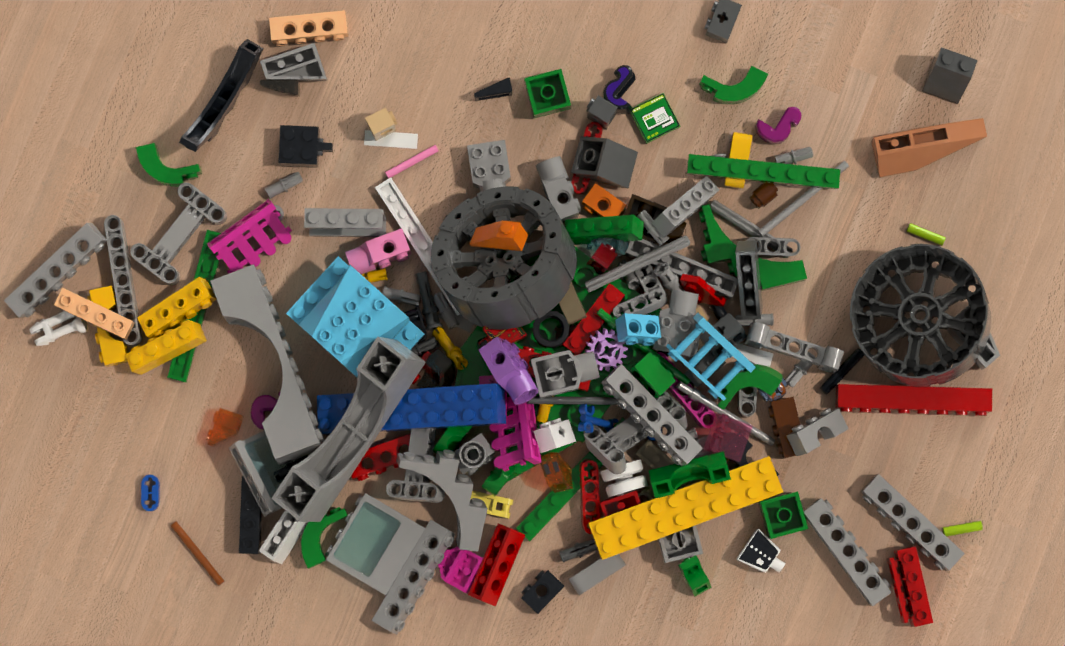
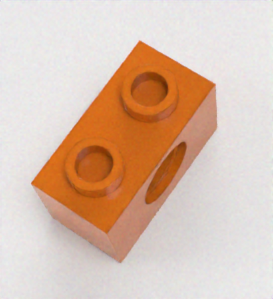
[582,183,627,217]

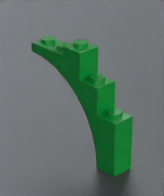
[698,204,807,291]

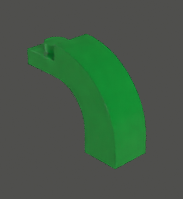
[699,66,768,104]
[136,143,202,187]
[717,364,782,410]
[301,507,348,569]

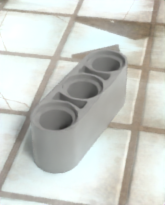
[746,237,801,256]
[737,361,757,418]
[569,554,626,595]

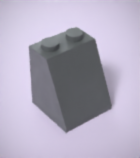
[922,47,978,104]
[571,136,638,189]

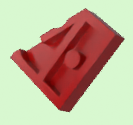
[680,274,726,307]

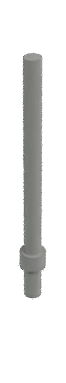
[758,161,849,237]
[677,381,775,446]

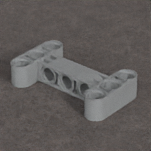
[130,183,227,285]
[744,322,844,373]
[584,391,688,474]
[386,428,445,503]

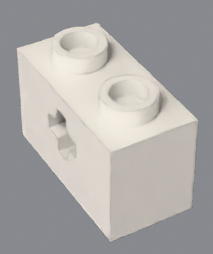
[533,418,576,453]

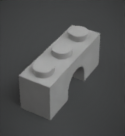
[786,408,849,456]

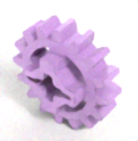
[585,328,628,371]

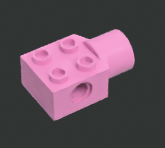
[345,228,412,275]

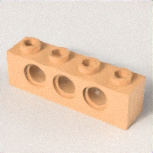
[269,10,348,46]
[54,288,135,340]

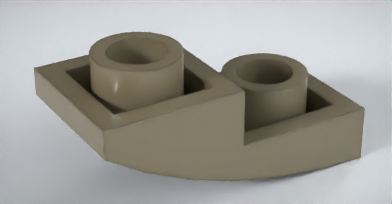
[559,281,587,325]

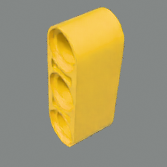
[724,132,752,189]

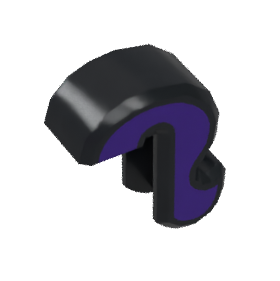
[603,65,636,114]

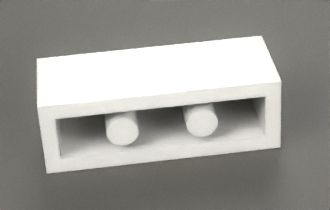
[259,510,308,564]

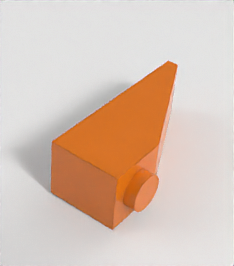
[470,220,528,251]

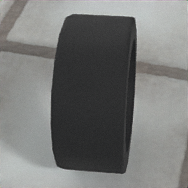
[532,311,569,348]

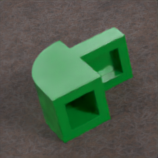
[678,556,712,597]

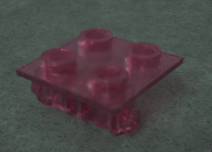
[704,413,753,462]

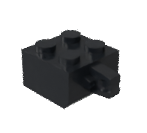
[278,125,333,168]

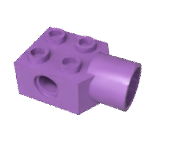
[479,337,539,405]

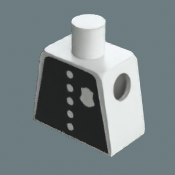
[736,529,785,573]

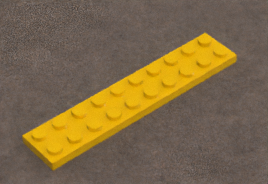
[588,456,783,560]

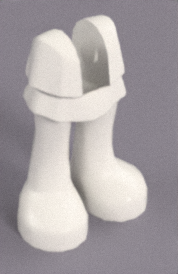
[29,311,88,346]

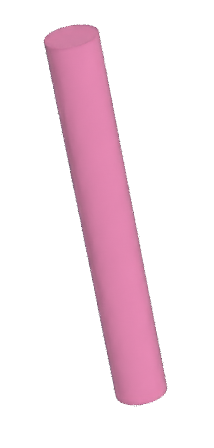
[385,145,438,178]

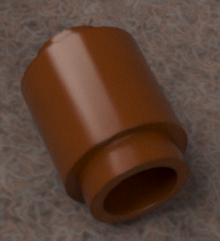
[749,182,778,209]

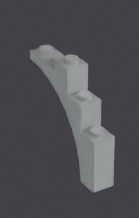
[396,450,488,552]

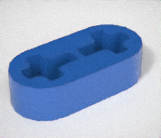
[141,475,160,511]

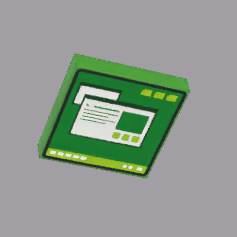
[630,93,680,144]

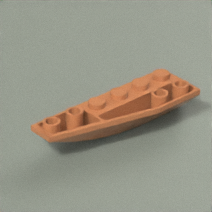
[871,118,987,178]

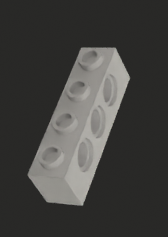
[651,176,720,238]

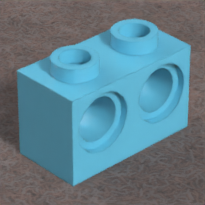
[615,313,661,346]

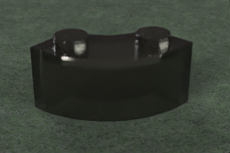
[417,349,455,389]

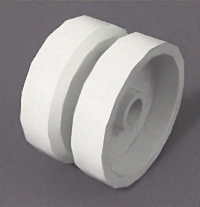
[600,460,648,498]

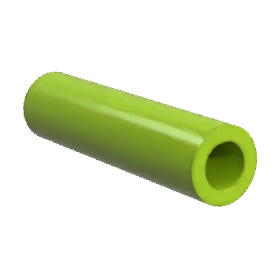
[907,223,946,246]
[942,521,983,537]

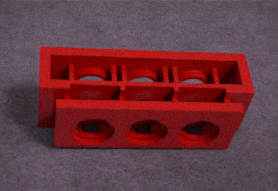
[887,547,933,627]

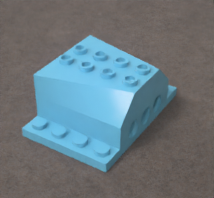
[286,256,425,378]

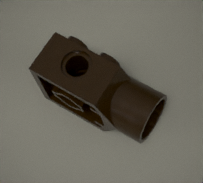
[624,194,687,244]

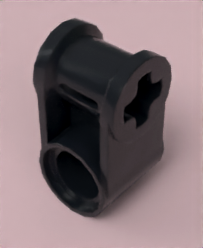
[402,305,427,344]

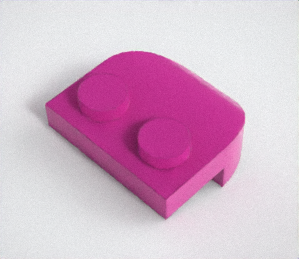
[438,546,483,594]

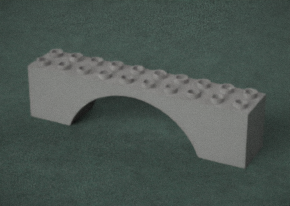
[210,264,325,465]
[271,336,426,522]

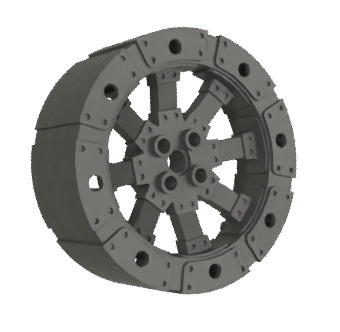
[431,186,577,330]
[850,244,991,387]

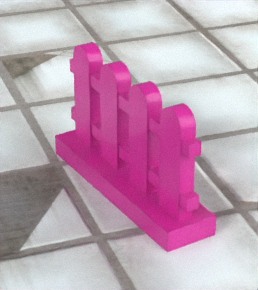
[207,199,292,274]
[489,397,542,471]

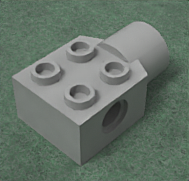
[467,140,511,192]
[536,156,581,223]
[653,289,701,356]
[531,350,600,399]
[455,433,495,476]
[658,525,703,563]

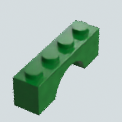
[565,215,644,245]
[648,451,731,498]

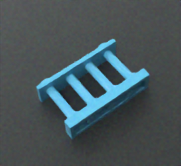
[666,313,756,401]

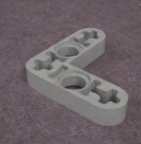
[613,264,667,318]

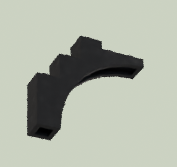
[179,39,264,152]

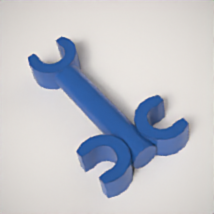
[578,404,619,433]

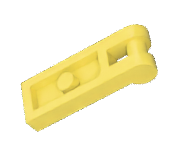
[470,491,514,519]

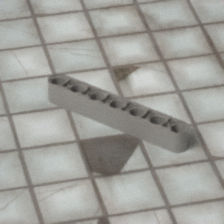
[104,215,142,346]

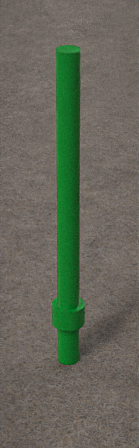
[596,308,691,385]

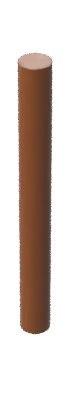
[171,521,224,586]

